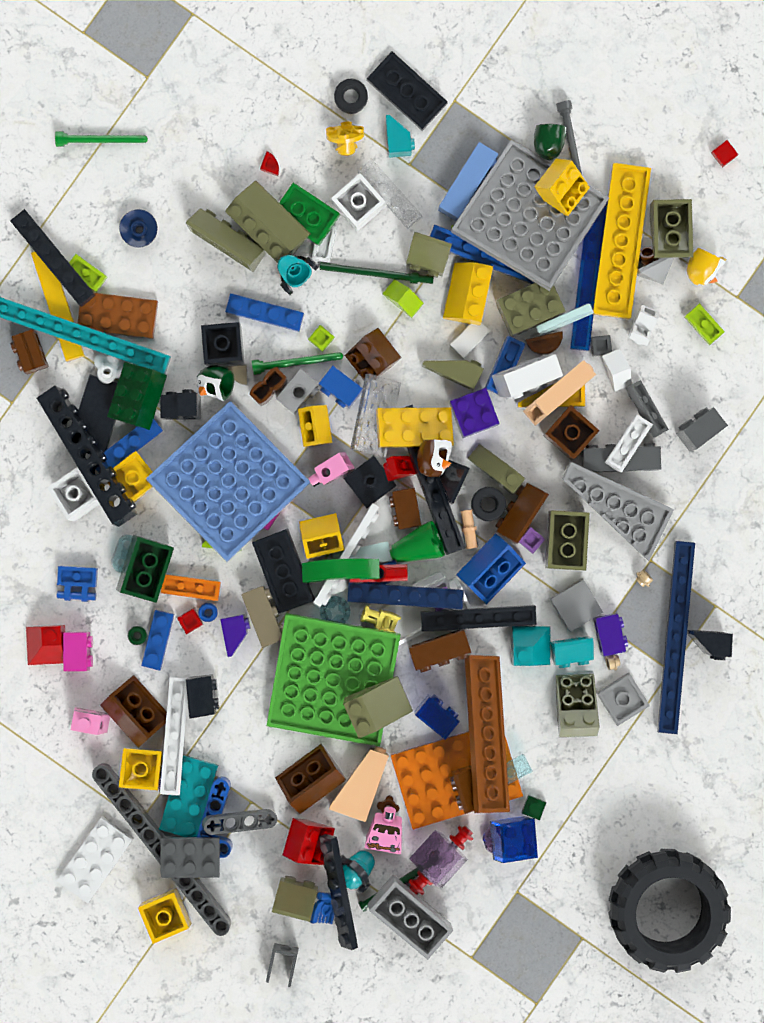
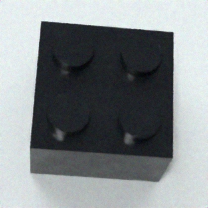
[201,322,245,366]

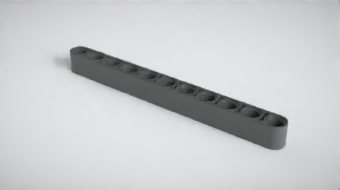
[92,763,231,936]

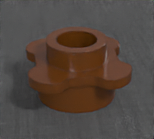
[639,247,659,266]
[377,795,400,813]

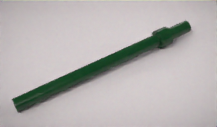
[320,262,434,284]

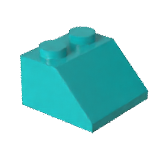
[550,636,594,668]

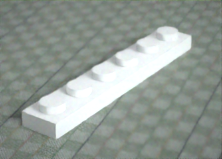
[313,503,380,608]
[160,677,187,795]

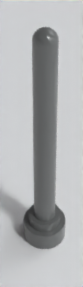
[556,100,582,175]

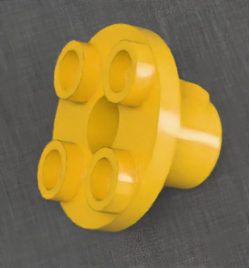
[326,121,364,156]

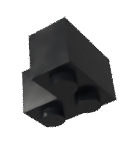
[160,389,201,420]

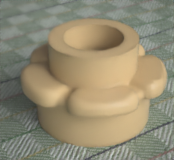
[636,570,653,587]
[605,654,620,671]

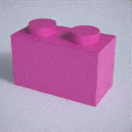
[63,632,93,671]

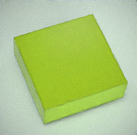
[308,325,335,352]

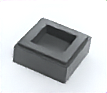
[590,335,612,357]

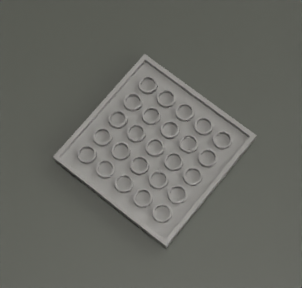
[451,140,609,291]

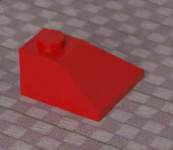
[26,625,65,665]

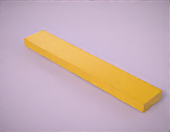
[31,252,85,362]

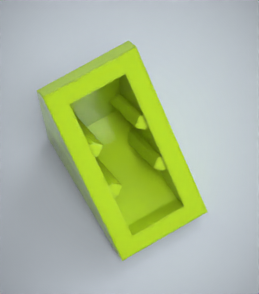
[382,279,424,318]

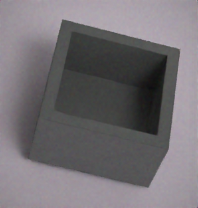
[676,407,728,452]

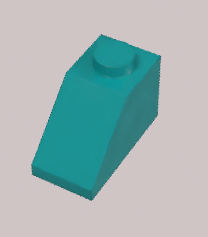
[386,115,415,158]

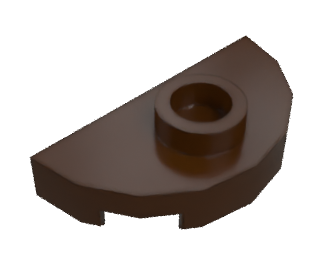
[525,331,563,355]

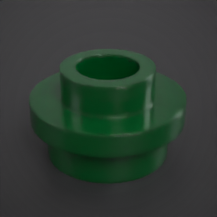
[127,626,147,645]

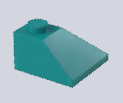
[512,626,551,666]

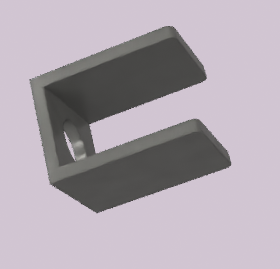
[266,943,299,987]

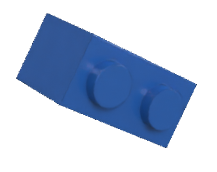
[319,365,363,409]

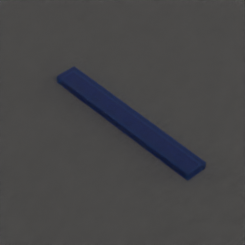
[570,203,607,352]

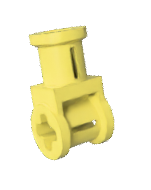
[360,605,401,633]

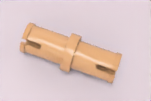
[460,509,478,549]

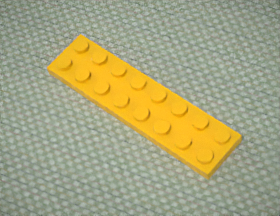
[593,163,651,320]

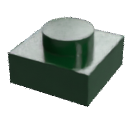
[521,795,547,821]

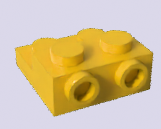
[107,451,153,503]

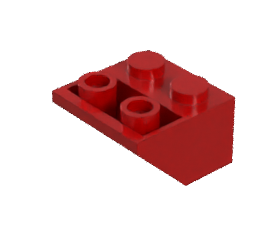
[282,818,335,865]

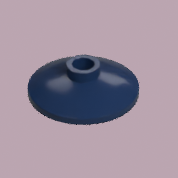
[119,209,158,248]

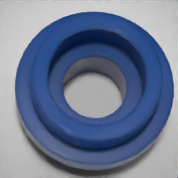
[198,603,218,622]

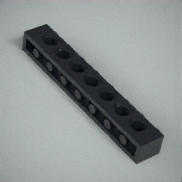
[36,385,137,527]

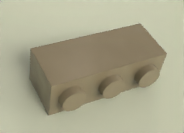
[241,586,283,648]

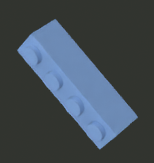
[438,142,498,221]

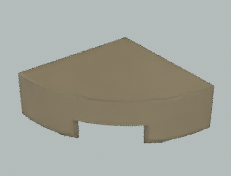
[227,365,248,385]

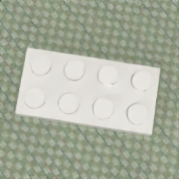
[57,817,133,903]

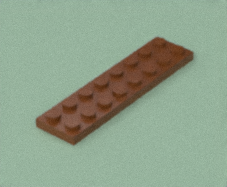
[465,655,510,813]

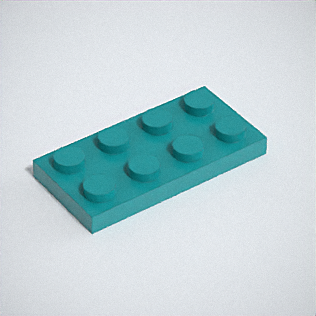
[159,755,219,837]

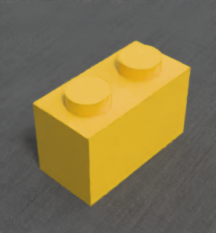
[298,405,333,447]

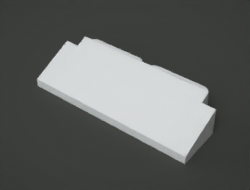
[356,572,472,645]

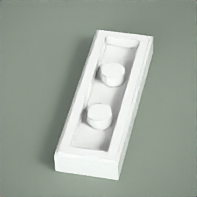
[605,414,653,473]

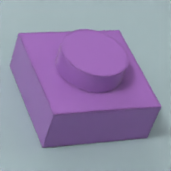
[519,527,545,554]

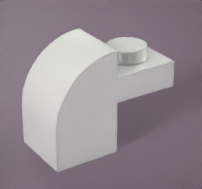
[628,304,659,346]

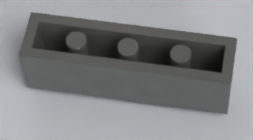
[581,443,661,472]

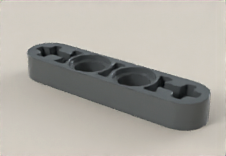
[202,809,277,835]

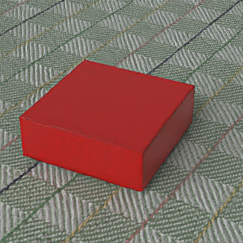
[711,140,739,168]
[177,608,204,635]

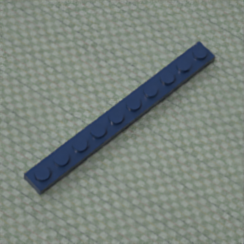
[657,541,695,734]

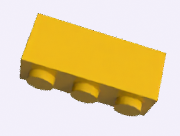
[443,262,493,325]

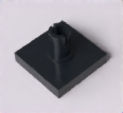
[343,455,397,509]

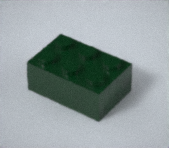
[107,362,167,430]
[116,534,174,603]

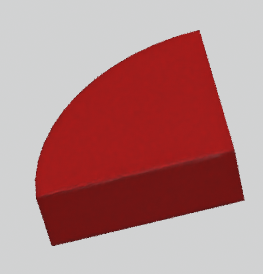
[260,151,279,176]

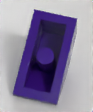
[220,614,251,657]

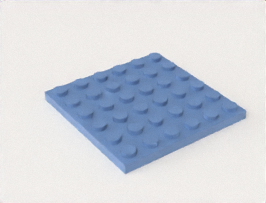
[146,401,310,562]

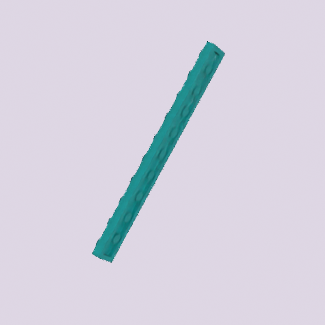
[0,297,171,374]

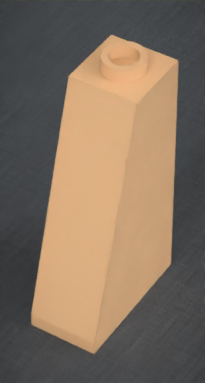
[523,360,596,426]
[329,746,389,822]

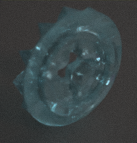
[320,596,350,624]

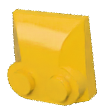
[119,748,163,791]

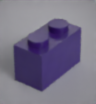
[593,613,628,656]

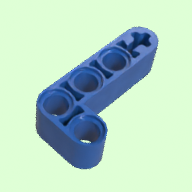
[197,776,233,858]

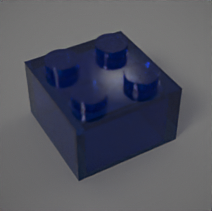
[414,694,460,740]
[490,816,538,863]

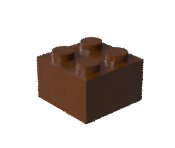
[543,405,600,461]

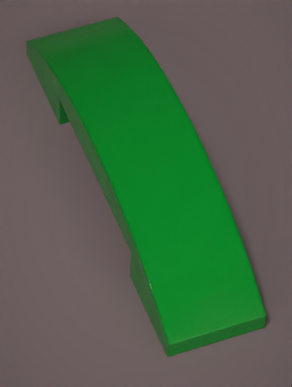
[302,558,380,583]

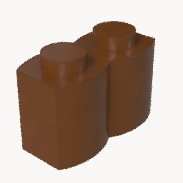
[249,367,288,406]

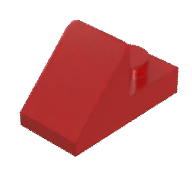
[383,456,416,481]

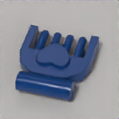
[310,892,334,924]

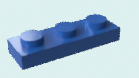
[485,336,525,395]
[141,610,175,671]

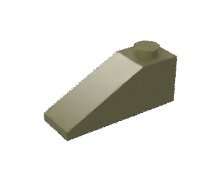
[422,360,484,391]
[467,444,526,494]

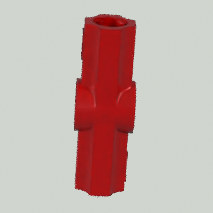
[350,564,408,583]

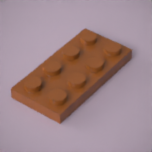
[77,293,158,339]

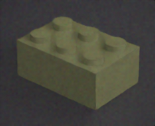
[496,283,566,337]
[545,510,590,571]

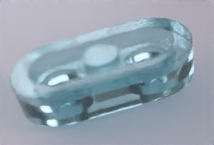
[111,534,133,572]

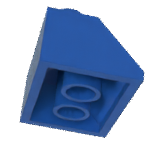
[456,533,526,605]

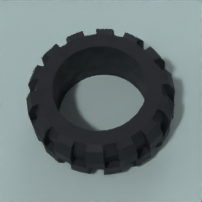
[608,849,731,973]

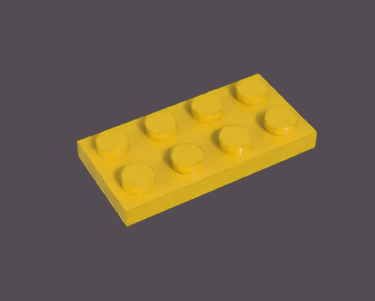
[376,407,454,448]

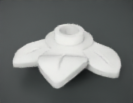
[94,352,124,384]

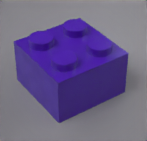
[449,388,500,439]

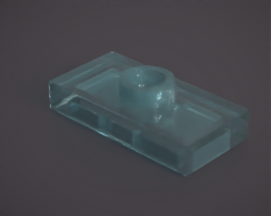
[507,754,533,784]

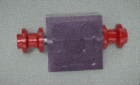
[409,825,474,895]

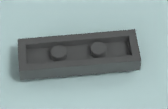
[626,380,669,438]

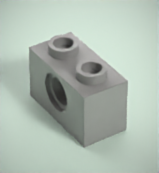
[276,369,319,414]

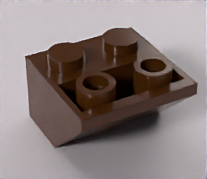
[344,328,402,385]
[449,765,474,814]

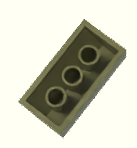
[225,181,310,263]
[186,208,266,272]

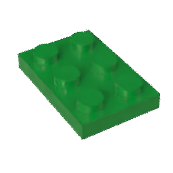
[279,182,340,246]

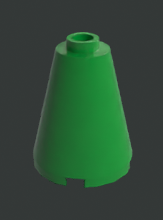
[389,521,445,563]

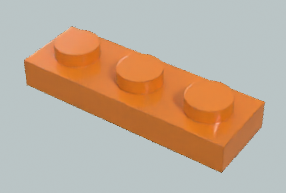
[161,574,221,601]

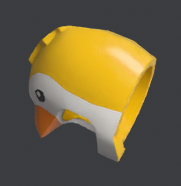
[686,248,727,285]

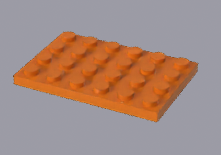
[391,731,523,830]

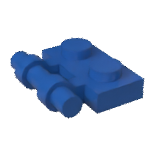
[57,566,98,602]

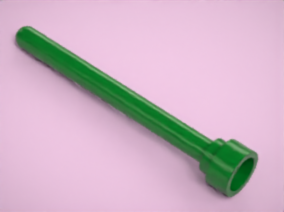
[55,131,148,147]
[251,352,343,375]

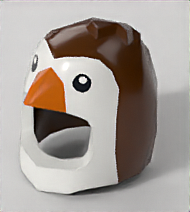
[417,439,452,477]

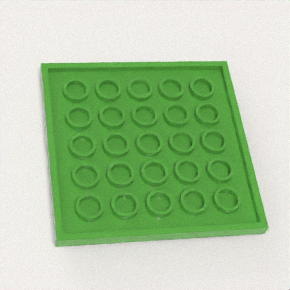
[266,613,401,747]

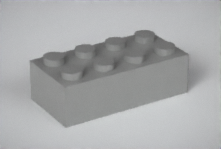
[368,875,453,960]

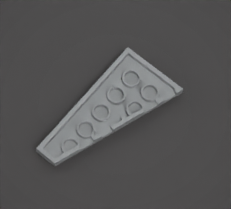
[562,461,674,561]

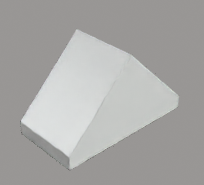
[601,349,632,392]

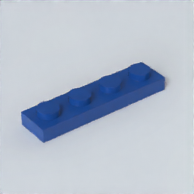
[225,293,304,332]
[96,419,163,473]

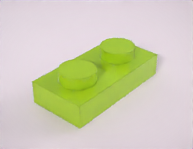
[69,254,108,293]
[684,303,725,345]

